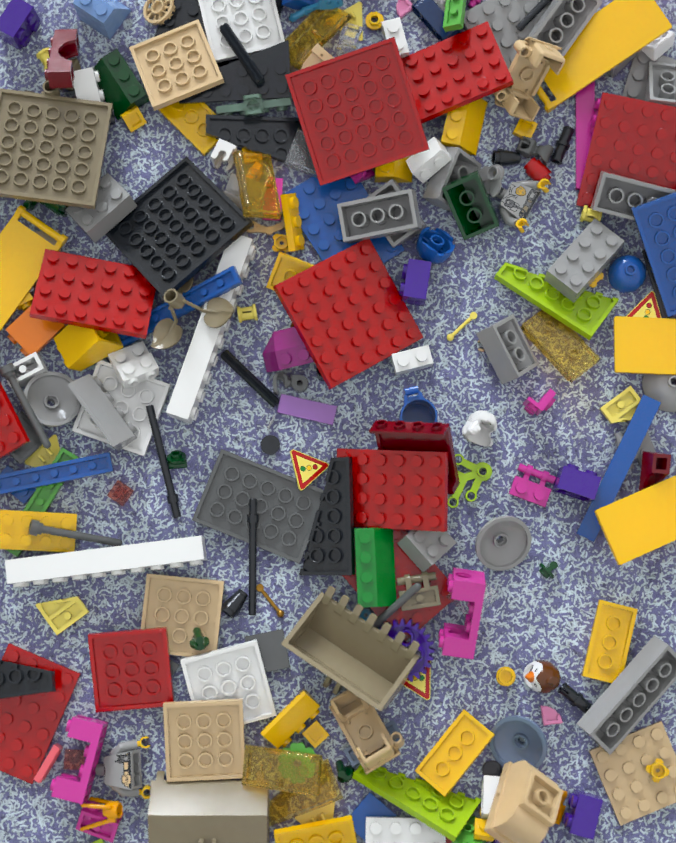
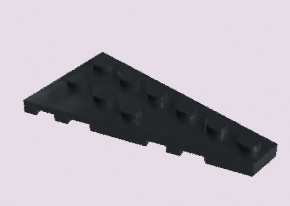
[179,40,292,104]
[206,114,316,174]
[299,457,355,575]
[0,660,56,699]

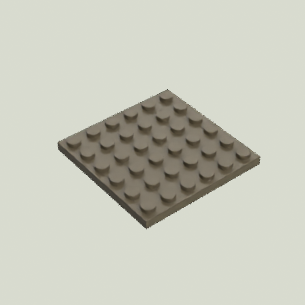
[0,88,113,209]

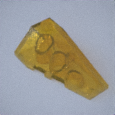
[269,759,343,826]

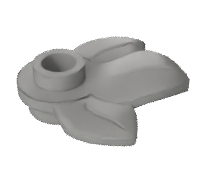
[479,164,504,198]

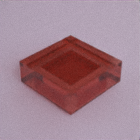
[107,480,134,507]
[64,749,85,770]

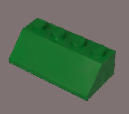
[354,528,396,607]

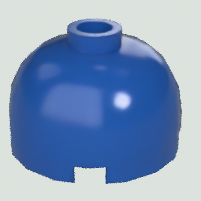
[416,227,455,264]
[608,255,646,293]

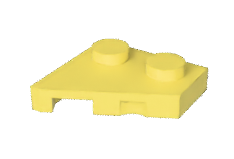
[599,386,641,424]
[35,596,90,635]

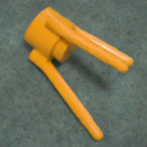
[80,797,123,831]

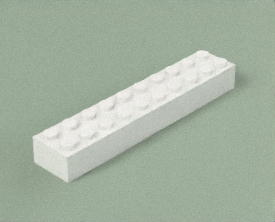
[166,235,256,424]
[5,536,207,588]

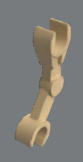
[246,218,285,235]

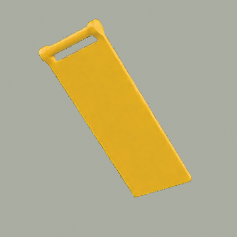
[537,0,672,113]
[0,205,68,331]
[613,316,676,375]
[594,475,676,565]

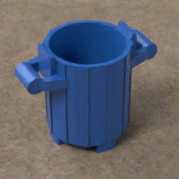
[399,386,438,423]

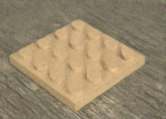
[129,19,225,111]
[141,574,225,657]
[163,698,246,782]
[588,721,676,826]

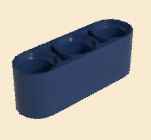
[411,0,460,41]

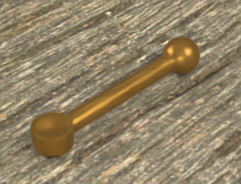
[256,584,284,618]

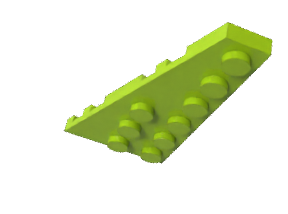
[494,262,619,341]
[352,764,481,842]

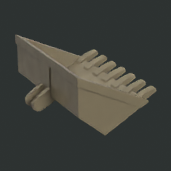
[281,586,420,712]
[148,771,270,843]

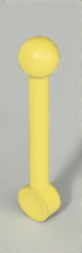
[447,312,477,341]

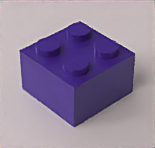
[0,0,40,51]
[399,258,432,307]
[552,464,601,502]
[562,789,603,840]

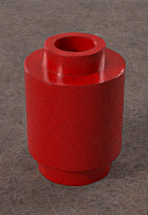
[524,157,551,181]

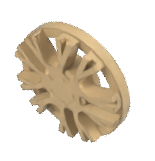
[143,0,176,25]

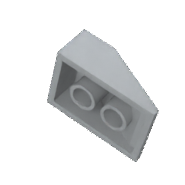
[645,61,676,107]

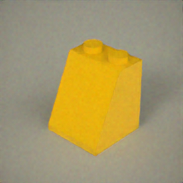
[53,325,124,371]

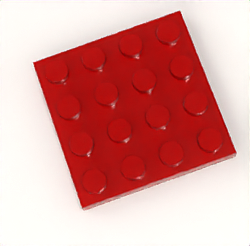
[88,627,175,712]

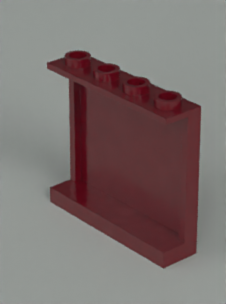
[369,420,460,494]

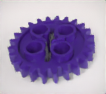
[380,618,436,682]

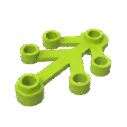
[448,454,492,508]

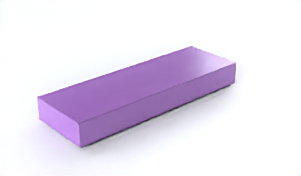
[277,394,337,426]

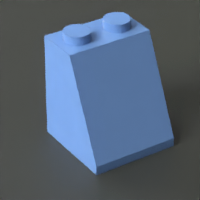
[73,0,131,40]

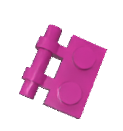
[508,463,556,507]

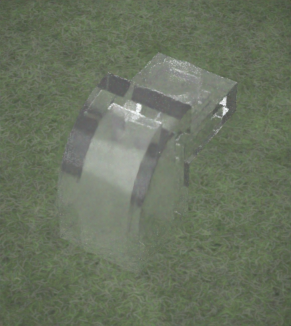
[335,22,363,57]

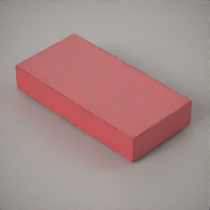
[33,743,63,783]

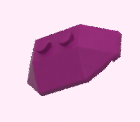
[262,327,314,372]

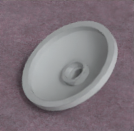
[24,371,81,427]
[642,374,676,412]
[475,516,532,571]

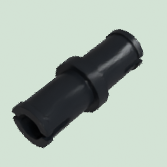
[550,126,575,165]
[558,682,592,713]

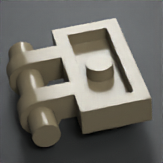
[397,571,441,611]

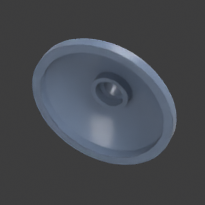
[490,715,548,769]

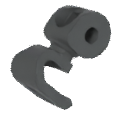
[515,136,554,166]
[273,372,308,396]

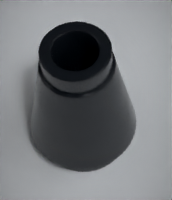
[492,148,521,166]
[221,589,248,619]

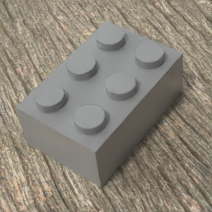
[65,173,137,243]

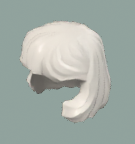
[462,410,497,447]

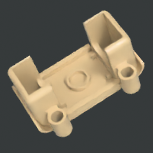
[493,37,565,122]
[329,690,404,775]

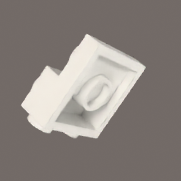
[108,341,159,389]

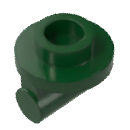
[167,450,187,469]
[539,561,558,579]
[190,627,209,650]
[336,760,354,783]

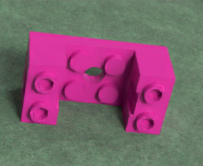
[438,567,486,659]
[50,714,109,804]

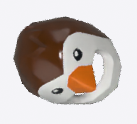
[523,660,561,694]

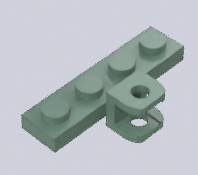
[216,94,291,116]

